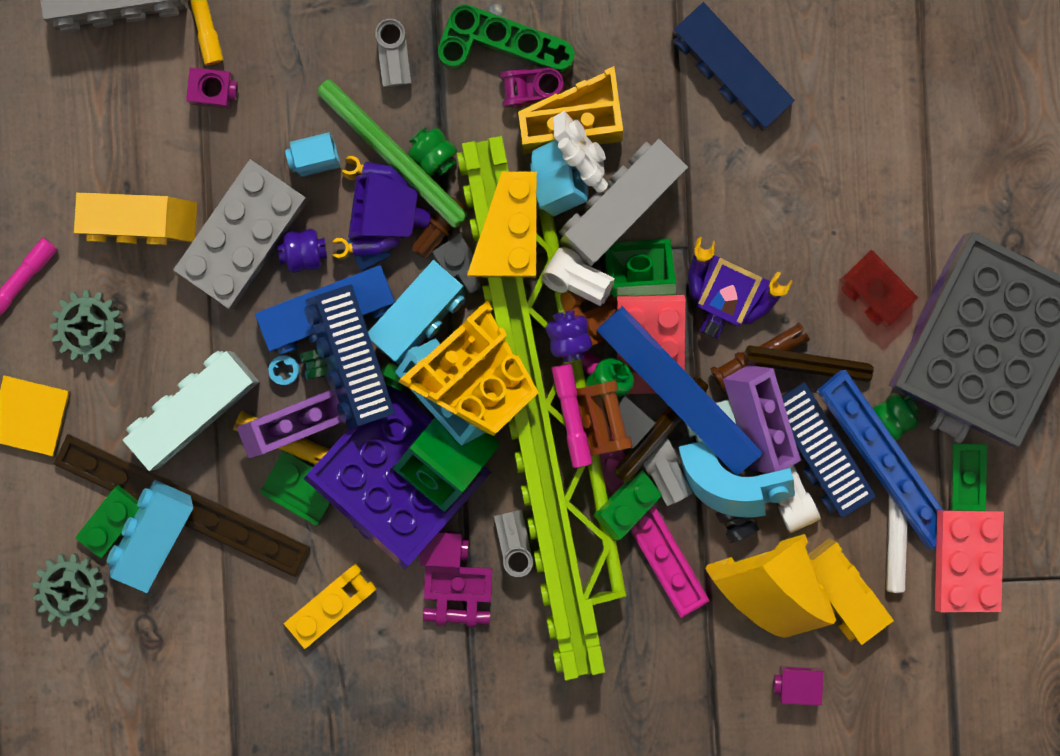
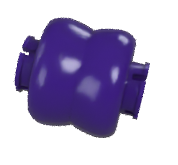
[278,229,327,273]
[546,310,592,362]

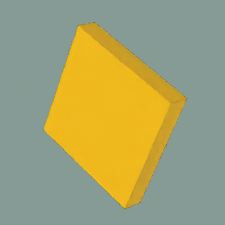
[0,375,71,456]

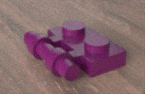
[423,566,493,628]

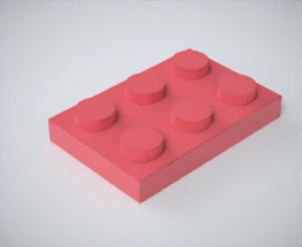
[617,295,686,394]
[935,510,1004,612]

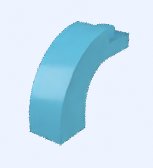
[679,441,795,518]

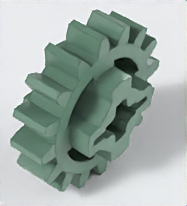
[49,290,125,363]
[32,553,107,626]

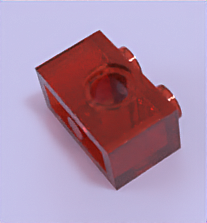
[839,249,919,327]

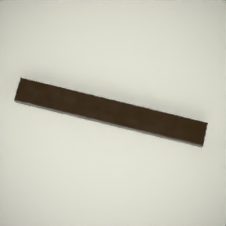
[53,434,311,577]

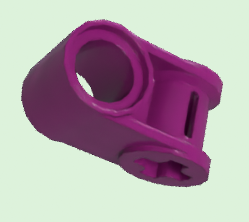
[499,68,565,108]

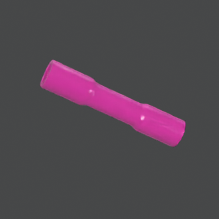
[0,237,58,317]
[551,363,593,468]

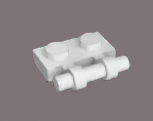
[553,111,608,193]

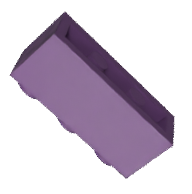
[723,365,801,473]
[236,390,342,458]

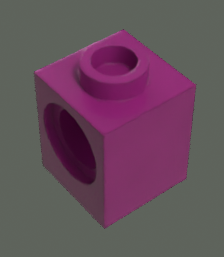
[186,67,238,109]
[420,531,469,568]
[773,666,824,705]

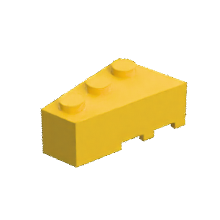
[518,66,623,155]
[467,172,537,278]
[74,192,197,245]
[808,538,894,645]

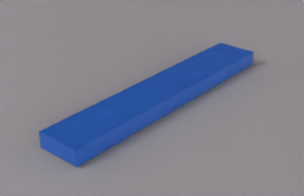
[597,306,763,475]
[817,370,943,550]

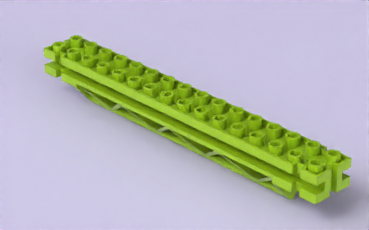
[457,136,627,680]

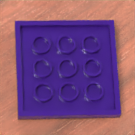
[304,386,492,570]

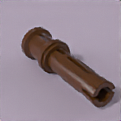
[710,322,810,394]

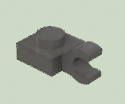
[432,234,482,295]

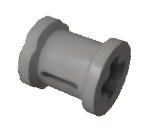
[929,410,970,444]

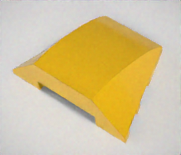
[398,300,539,436]
[705,534,836,638]

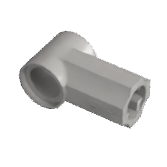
[375,19,412,87]
[643,438,693,506]
[494,510,535,577]

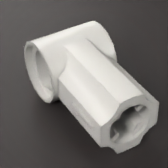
[541,247,615,306]
[765,465,821,534]

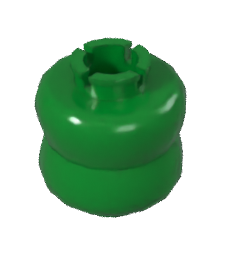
[408,127,457,177]
[585,358,634,407]
[872,393,920,441]

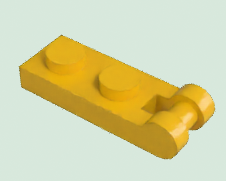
[283,563,377,649]

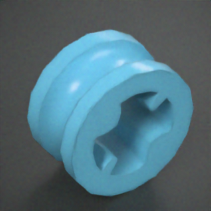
[268,355,300,385]

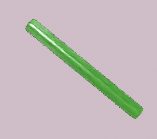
[317,79,467,228]

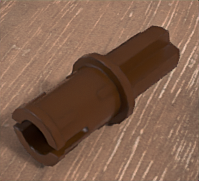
[412,197,468,259]

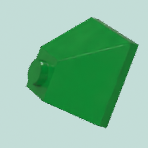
[605,238,676,298]

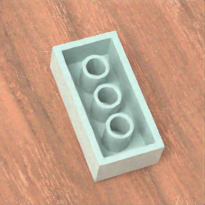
[123,350,259,471]

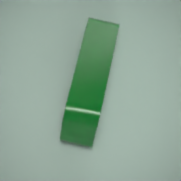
[438,4,575,74]

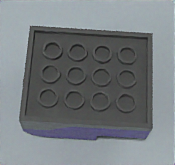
[888,232,1060,447]

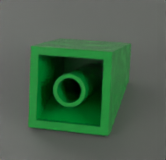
[392,417,501,512]

